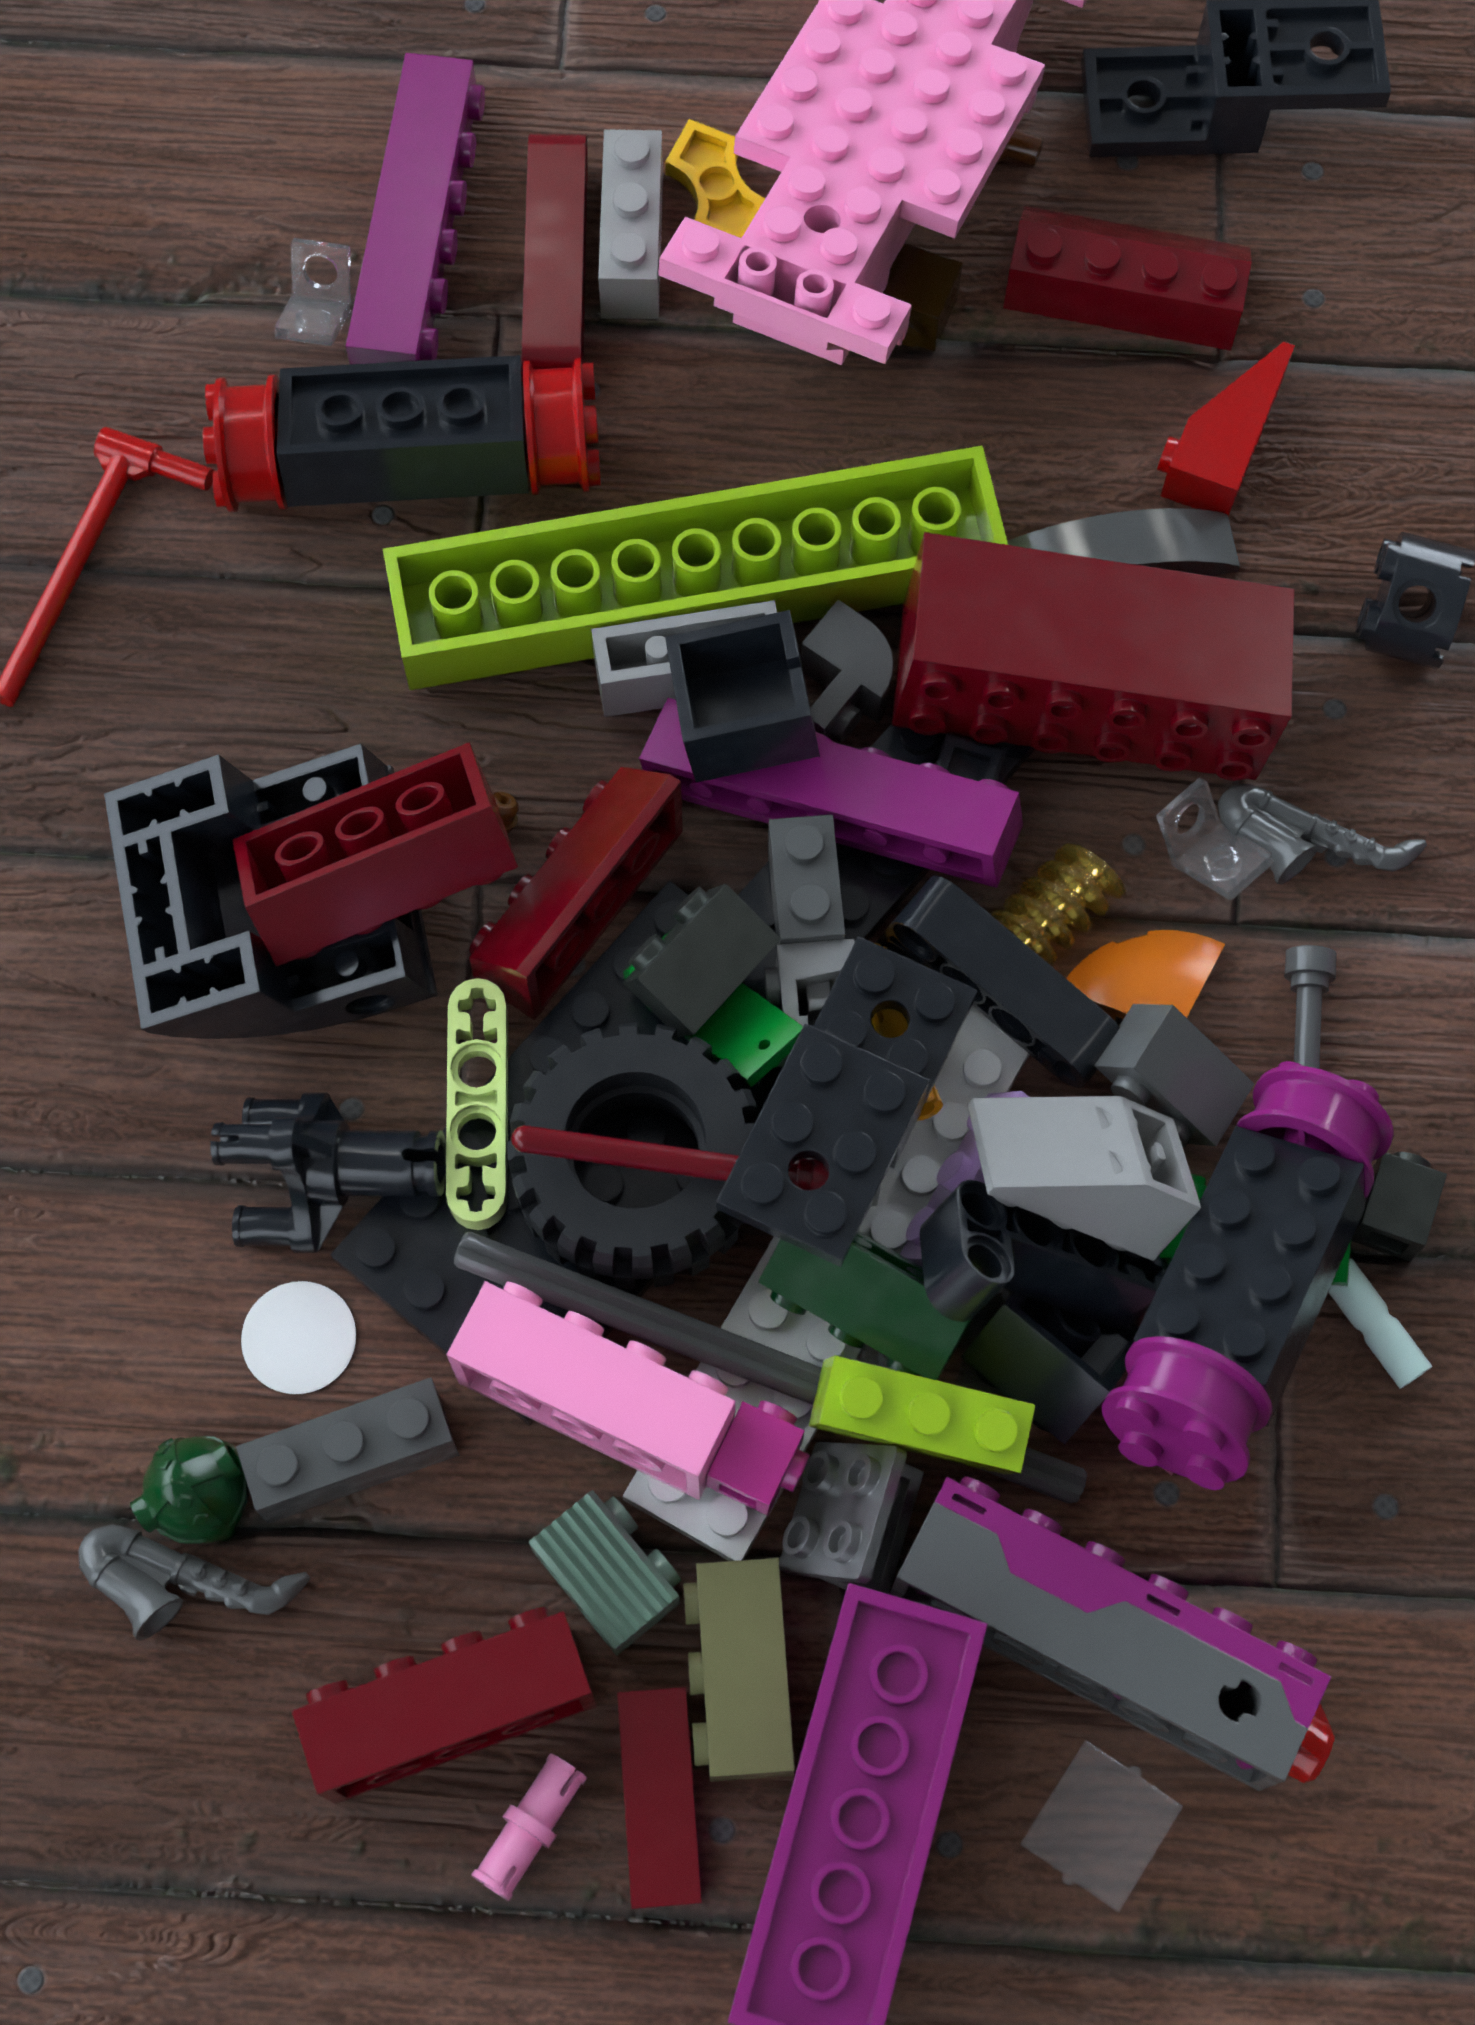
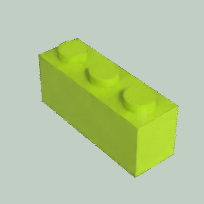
[808,1355,1035,1475]

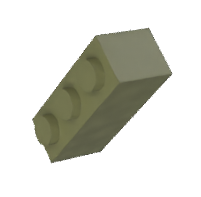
[683,1558,794,1782]

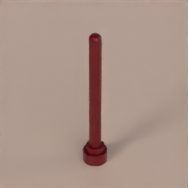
[511,1125,829,1190]

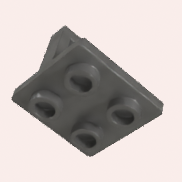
[779,1442,924,1594]

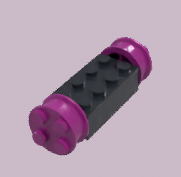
[1102,1061,1394,1490]

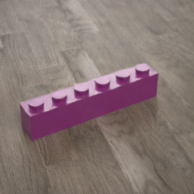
[346,53,485,365]
[639,698,1023,888]

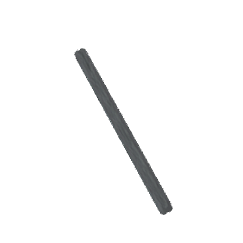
[454,1232,1087,1504]

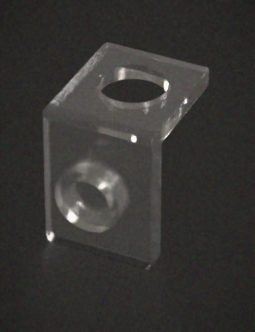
[275,238,351,346]
[1156,778,1274,900]

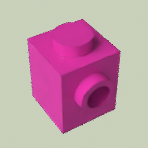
[707,1400,810,1516]

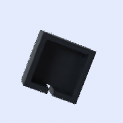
[665,610,820,783]

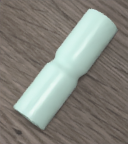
[1328,1258,1433,1389]

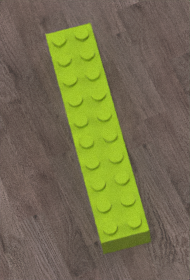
[383,445,1008,690]

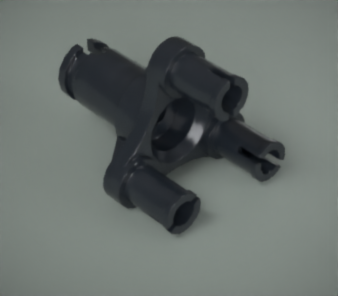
[210,1092,446,1253]

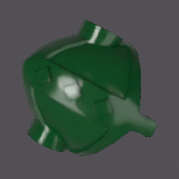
[130,1436,249,1544]

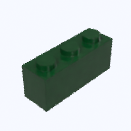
[758,1232,974,1380]

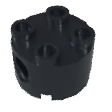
[1355,531,1475,670]

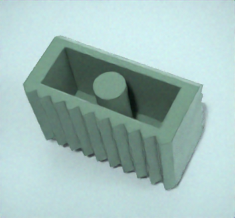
[529,1490,682,1656]

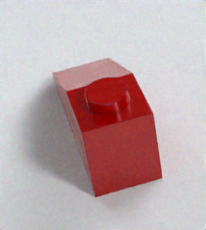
[1157,342,1295,517]

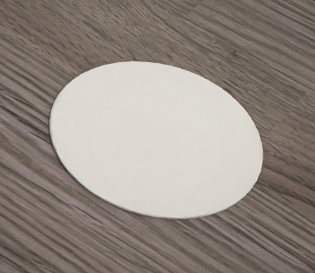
[241,1281,356,1394]

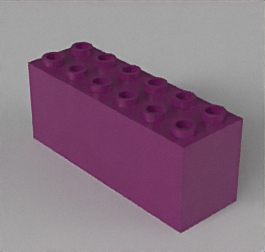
[727,1583,988,2025]

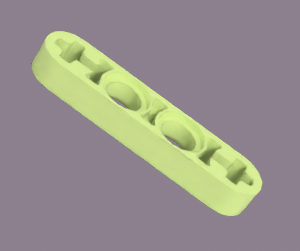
[446,978,508,1230]

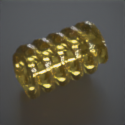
[991,843,1126,966]

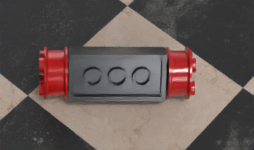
[203,355,601,512]

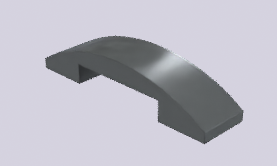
[1007,508,1240,576]

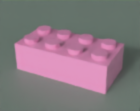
[447,1281,735,1500]

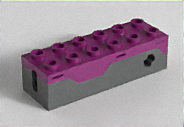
[889,1476,1335,1791]

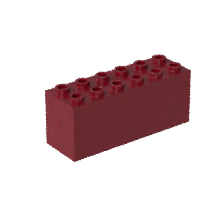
[892,532,1294,781]

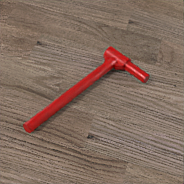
[0,427,215,707]

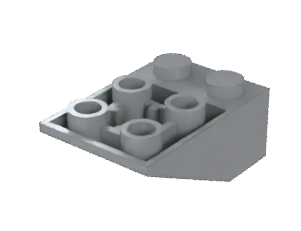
[967,1096,1201,1261]

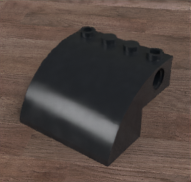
[104,744,438,1039]

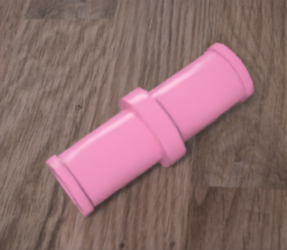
[471,1753,587,1901]

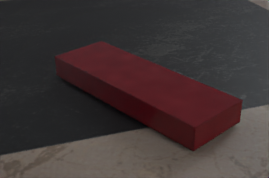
[617,1687,702,1910]

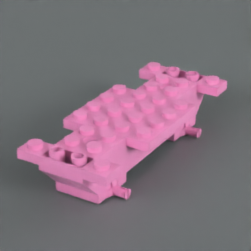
[658,0,1087,365]

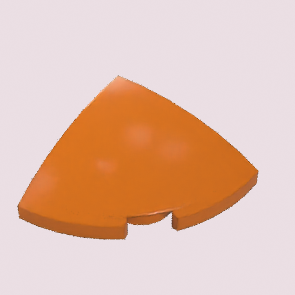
[1066,930,1225,1021]

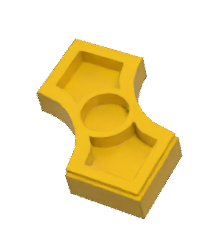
[665,119,765,238]

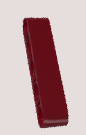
[522,134,588,374]

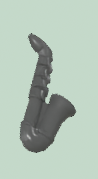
[1218,784,1427,885]
[78,1524,311,1641]

